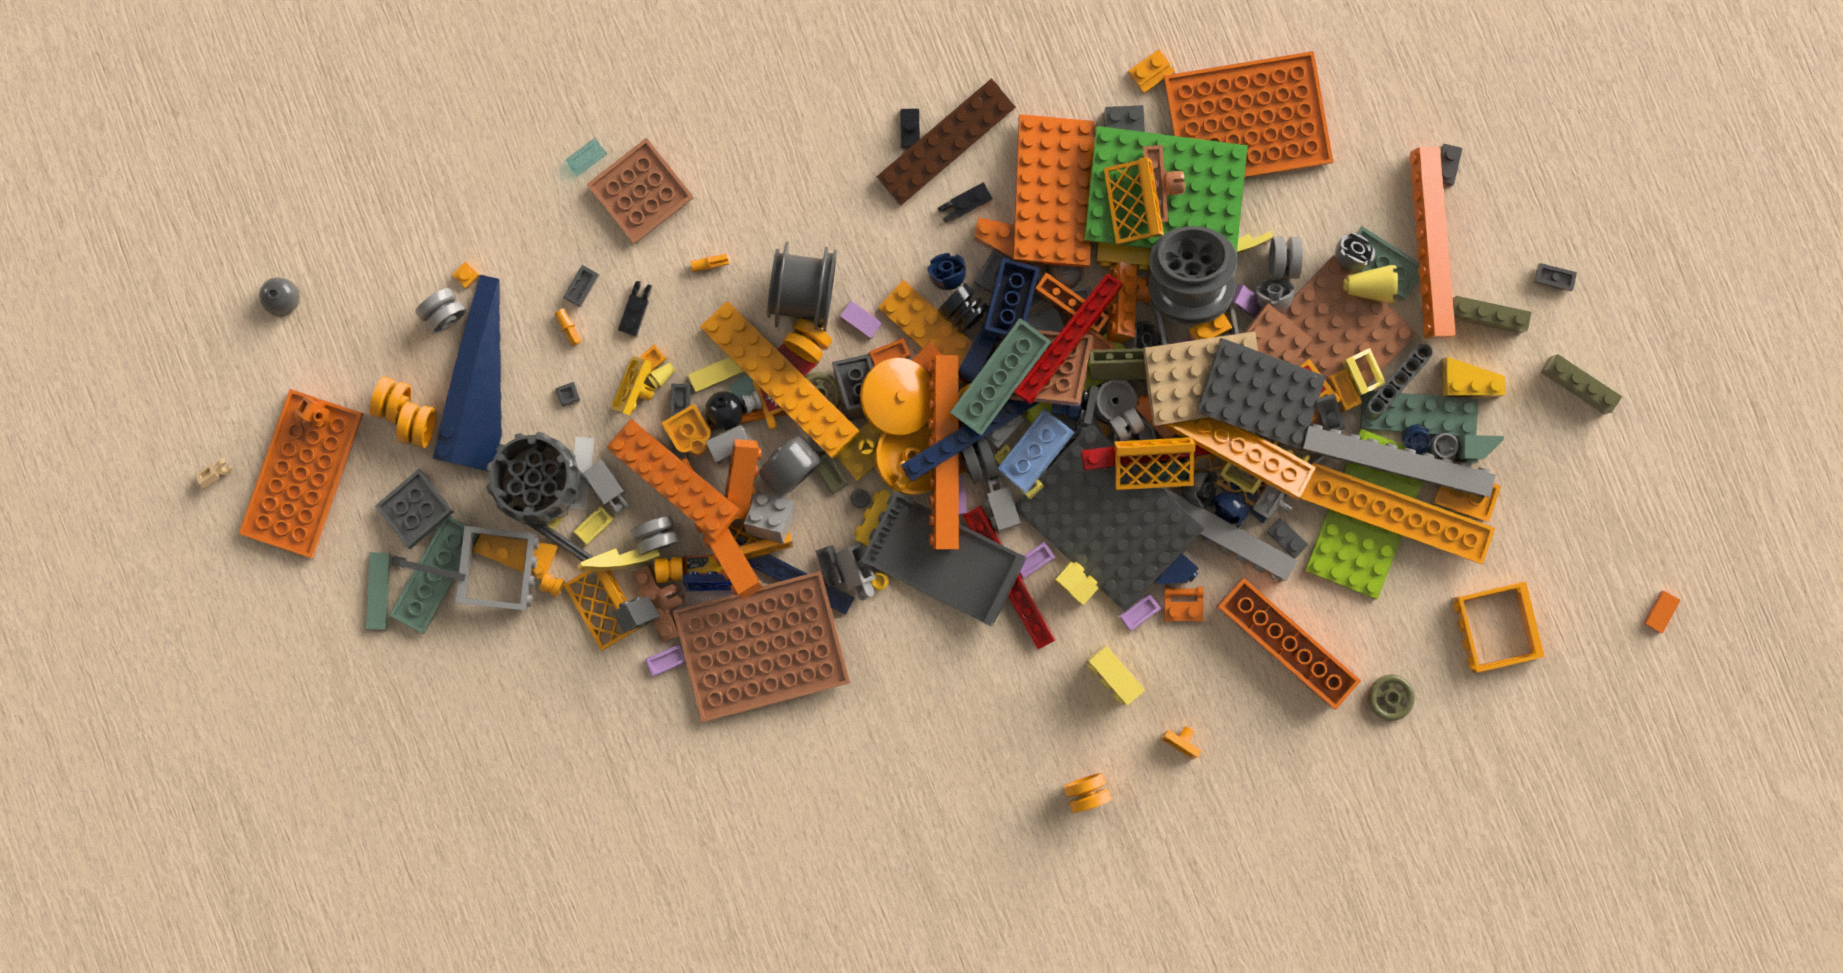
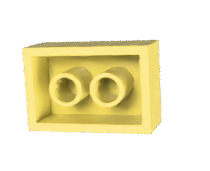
[1086,645,1145,706]

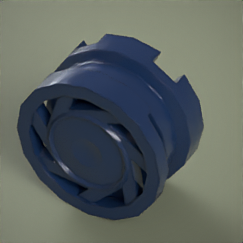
[1402,424,1431,455]

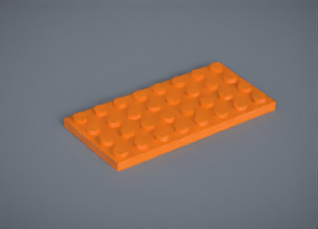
[1013,114,1094,268]
[239,389,364,558]

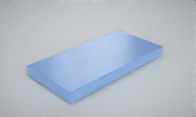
[997,409,1075,493]

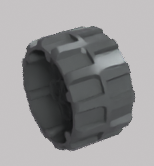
[486,432,583,526]

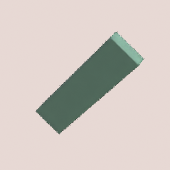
[366,552,390,630]

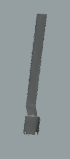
[391,556,466,581]

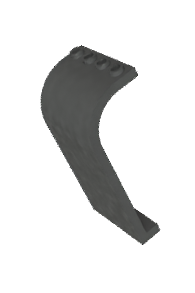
[860,491,1027,627]

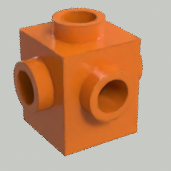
[294,396,330,427]

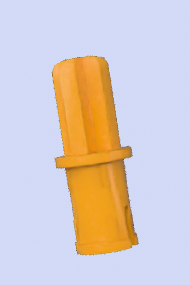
[690,254,729,273]
[554,309,582,346]

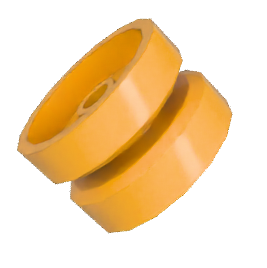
[783,318,833,364]
[369,376,412,424]
[396,402,436,449]
[1063,773,1112,813]

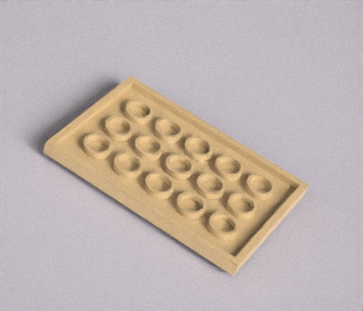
[1143,332,1258,426]

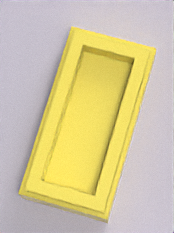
[573,505,615,546]

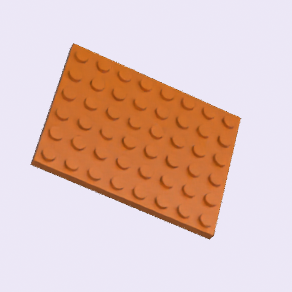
[1164,51,1334,178]

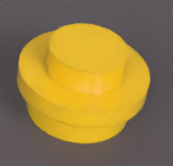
[870,571,889,591]

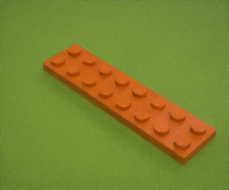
[606,419,742,541]

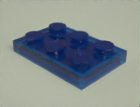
[682,571,732,591]

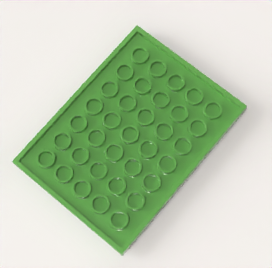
[1084,126,1247,253]

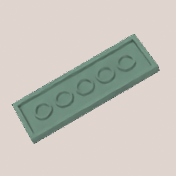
[950,318,1051,436]
[1360,391,1479,437]
[389,516,481,634]

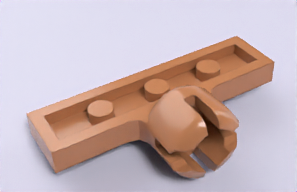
[1143,145,1185,223]
[632,564,685,643]

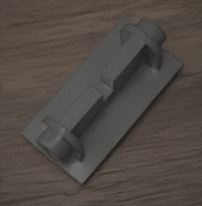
[816,545,844,587]

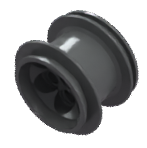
[1148,226,1238,325]
[767,241,837,332]

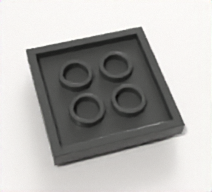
[375,469,454,549]

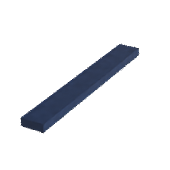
[733,536,854,615]

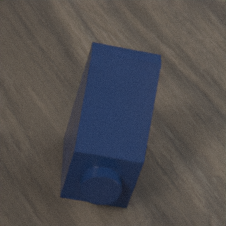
[1154,553,1199,584]

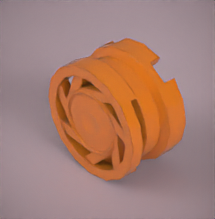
[1136,276,1151,304]

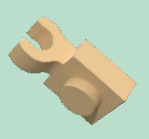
[196,458,232,489]

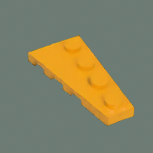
[473,534,559,580]

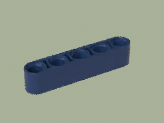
[958,324,996,383]

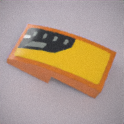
[684,555,723,575]

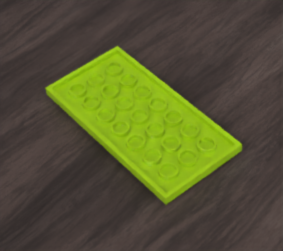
[1305,429,1423,599]

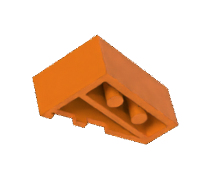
[974,217,1028,264]

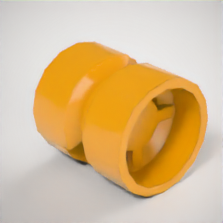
[655,556,685,583]

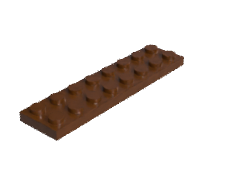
[876,78,1016,206]

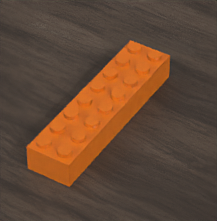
[1216,578,1361,710]

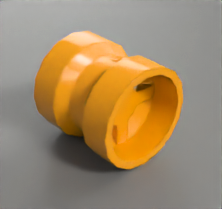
[539,573,565,597]

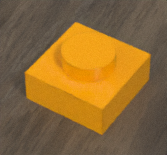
[452,262,480,289]

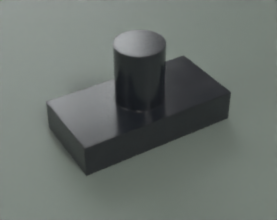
[900,108,920,148]

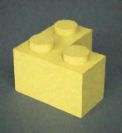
[1054,562,1098,605]

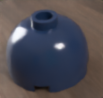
[927,253,966,290]
[1209,491,1249,528]

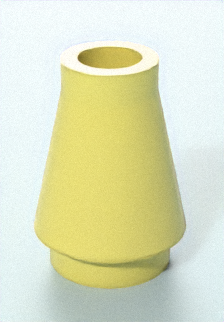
[646,362,676,389]

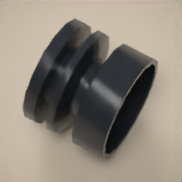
[938,283,988,335]

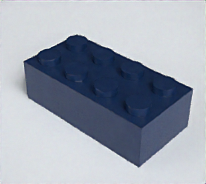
[981,258,1040,341]

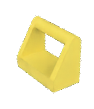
[1342,348,1386,395]

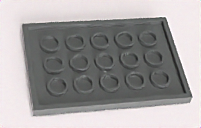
[1196,338,1326,450]

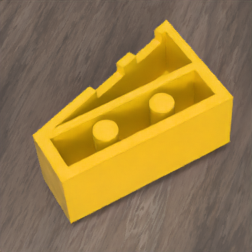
[1442,357,1505,397]

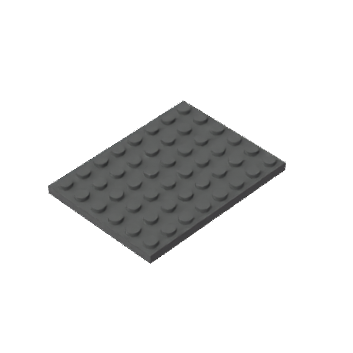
[1015,423,1205,612]

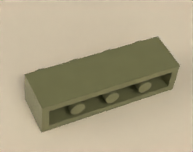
[1453,296,1532,334]
[1089,348,1147,380]
[1541,354,1622,414]

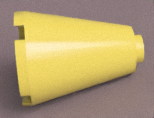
[1343,265,1398,304]

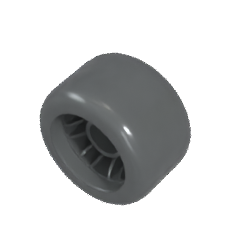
[759,436,821,497]

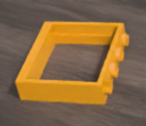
[1453,581,1545,673]

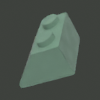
[1455,435,1504,465]

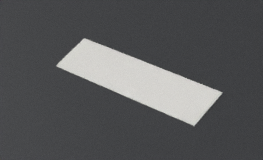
[569,436,595,510]

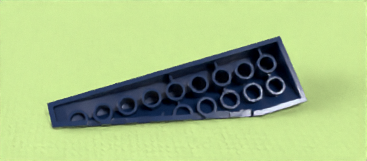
[433,275,502,471]

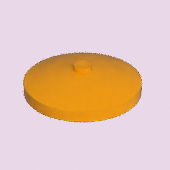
[860,358,931,436]
[874,422,932,495]

